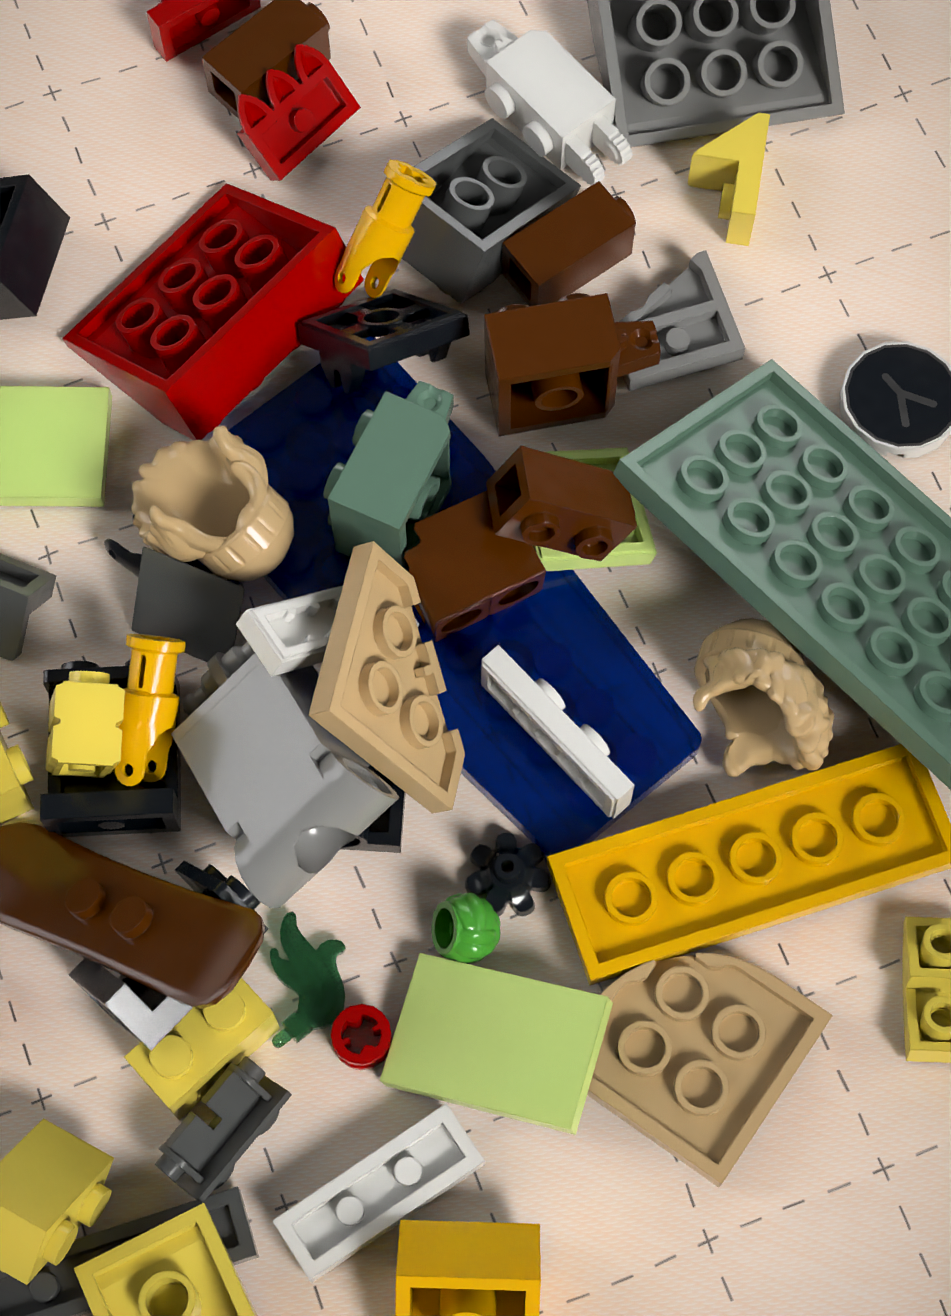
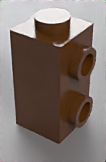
[202,0,331,119]
[502,181,636,306]
[486,445,637,562]

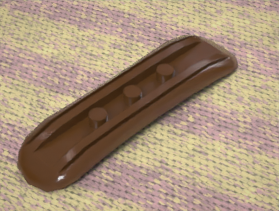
[0,822,265,1009]

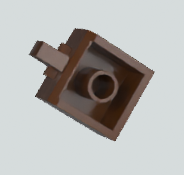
[484,293,661,436]

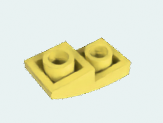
[902,916,951,1063]

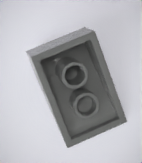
[402,118,581,304]

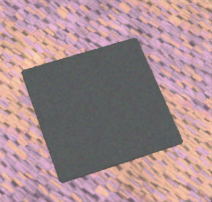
[131,547,245,663]

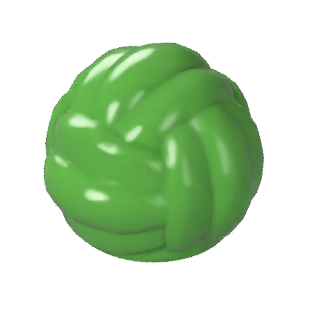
[431,893,501,964]

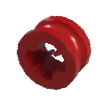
[331,1004,392,1070]

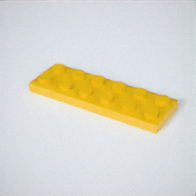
[547,744,951,986]

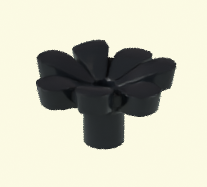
[465,833,551,916]

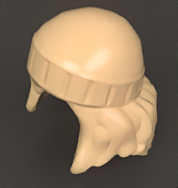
[131,425,294,582]
[693,618,835,777]

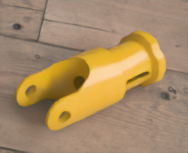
[334,159,436,298]
[115,634,186,786]

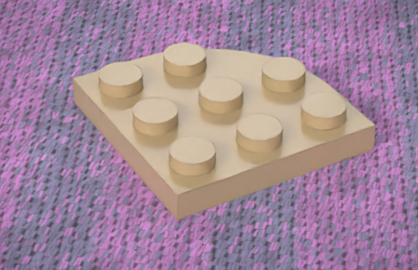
[587,953,833,1187]

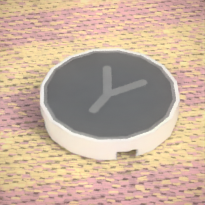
[839,341,951,458]

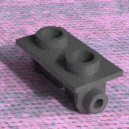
[154,1056,292,1204]

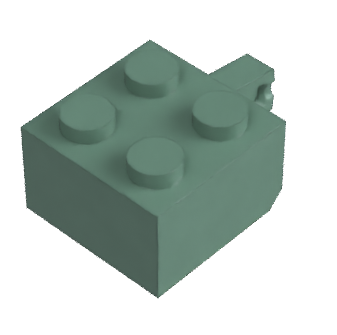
[324,381,454,571]

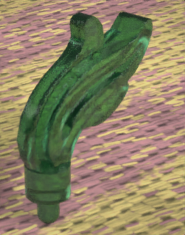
[270,911,346,1048]

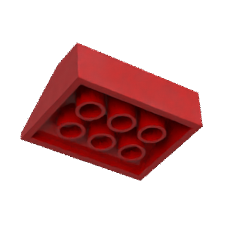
[62,183,364,440]

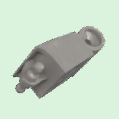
[171,642,399,908]

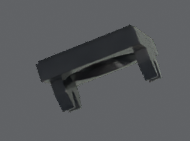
[297,289,470,394]

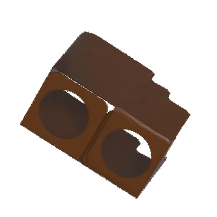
[404,491,546,642]

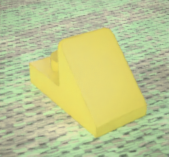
[688,112,770,246]

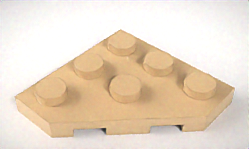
[308,541,465,814]

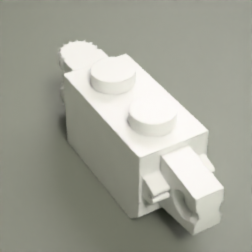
[467,19,633,186]

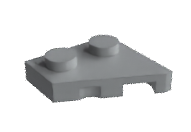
[619,250,745,391]

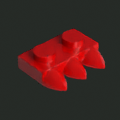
[237,44,361,181]

